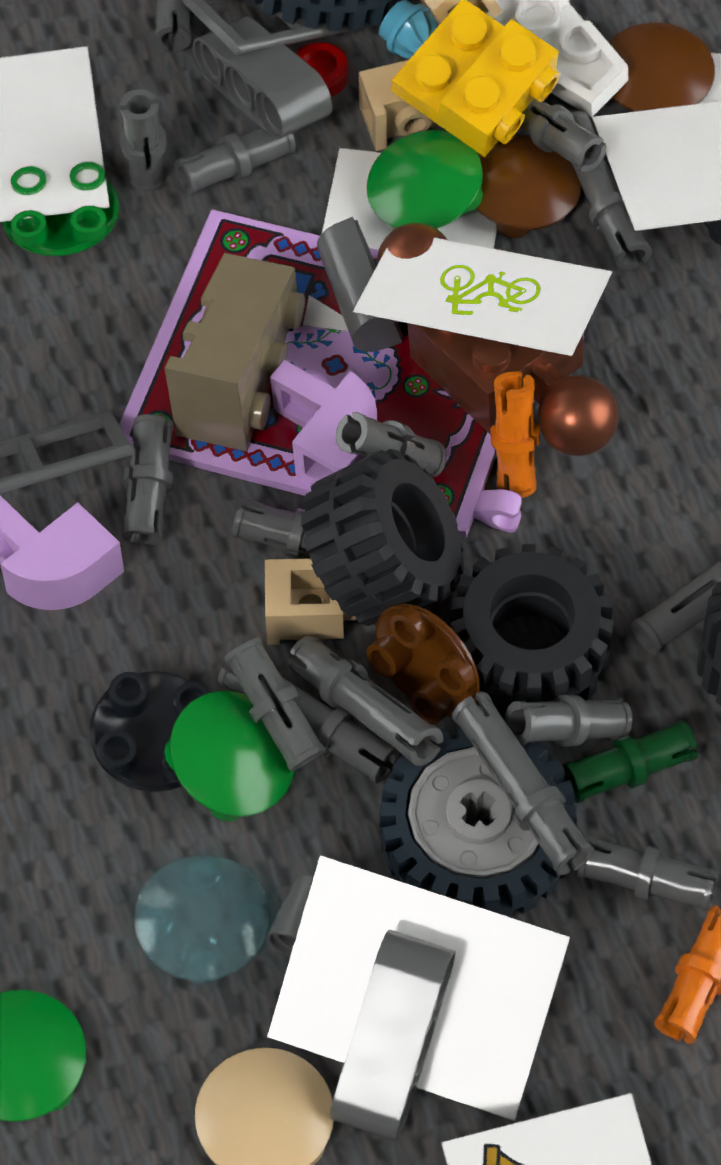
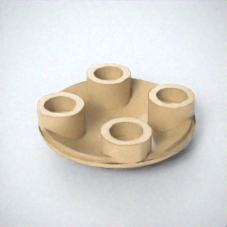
[195,1048,334,1165]

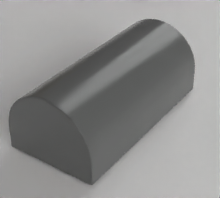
[317,217,404,352]

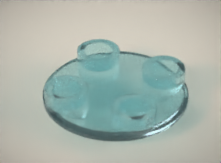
[134,855,270,986]

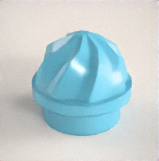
[379,0,437,59]

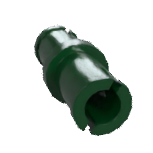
[562,720,698,804]

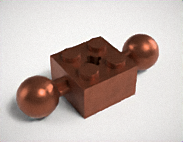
[377,223,619,456]

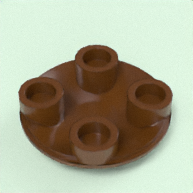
[608,22,715,112]
[476,135,581,238]
[366,604,480,724]

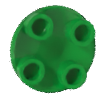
[366,130,483,229]
[2,162,119,256]
[164,691,294,822]
[0,990,86,1122]

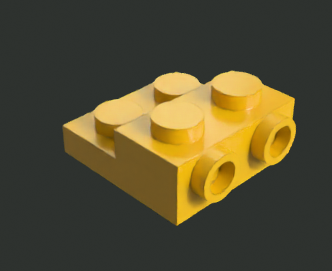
[391,0,560,157]

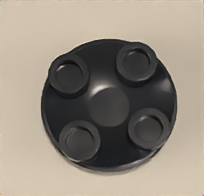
[90,671,210,792]

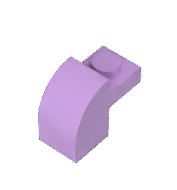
[270,360,378,484]
[0,496,124,610]

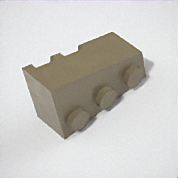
[164,253,305,451]

